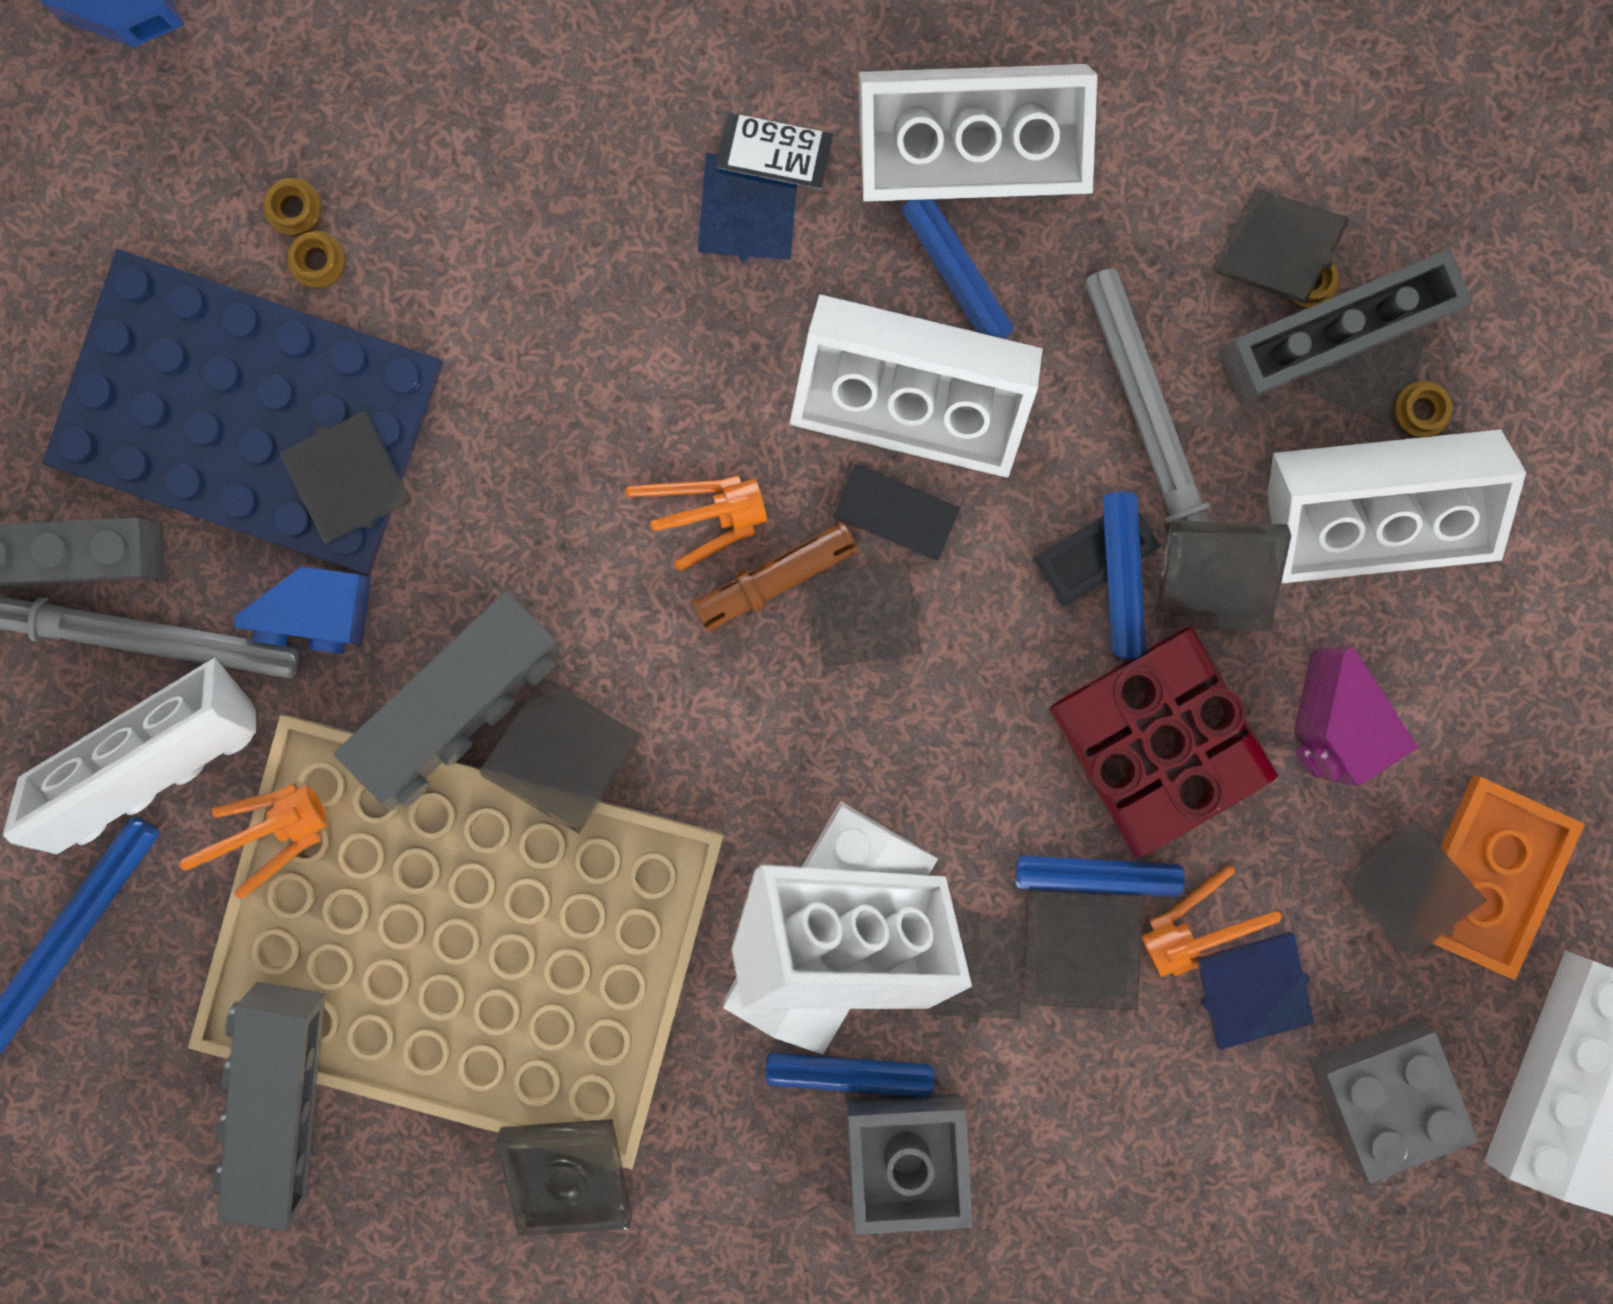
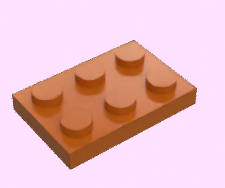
[1403,775,1585,981]

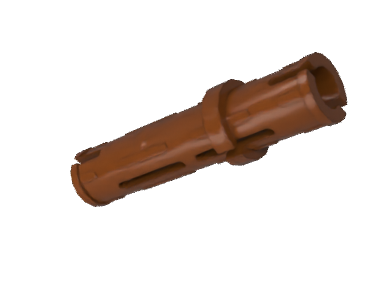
[691,521,858,634]

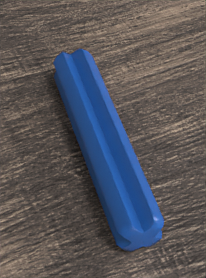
[902,199,1013,339]
[1103,491,1146,659]
[1015,856,1185,897]
[765,1053,934,1097]

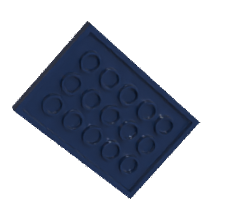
[42,249,443,575]

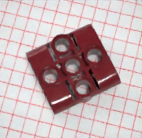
[1049,626,1279,857]

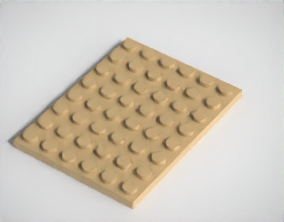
[188,714,724,1169]

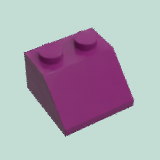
[1294,647,1419,787]

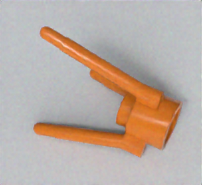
[625,475,767,571]
[179,783,329,899]
[1141,865,1282,978]

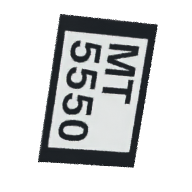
[716,113,833,189]

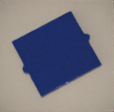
[698,153,797,262]
[1196,932,1314,1050]

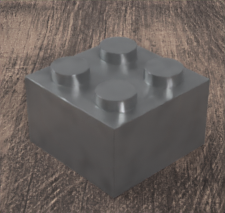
[1308,1020,1478,1184]
[846,1093,973,1235]

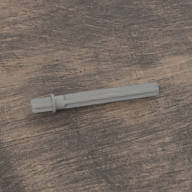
[1086,268,1220,566]
[0,596,300,678]

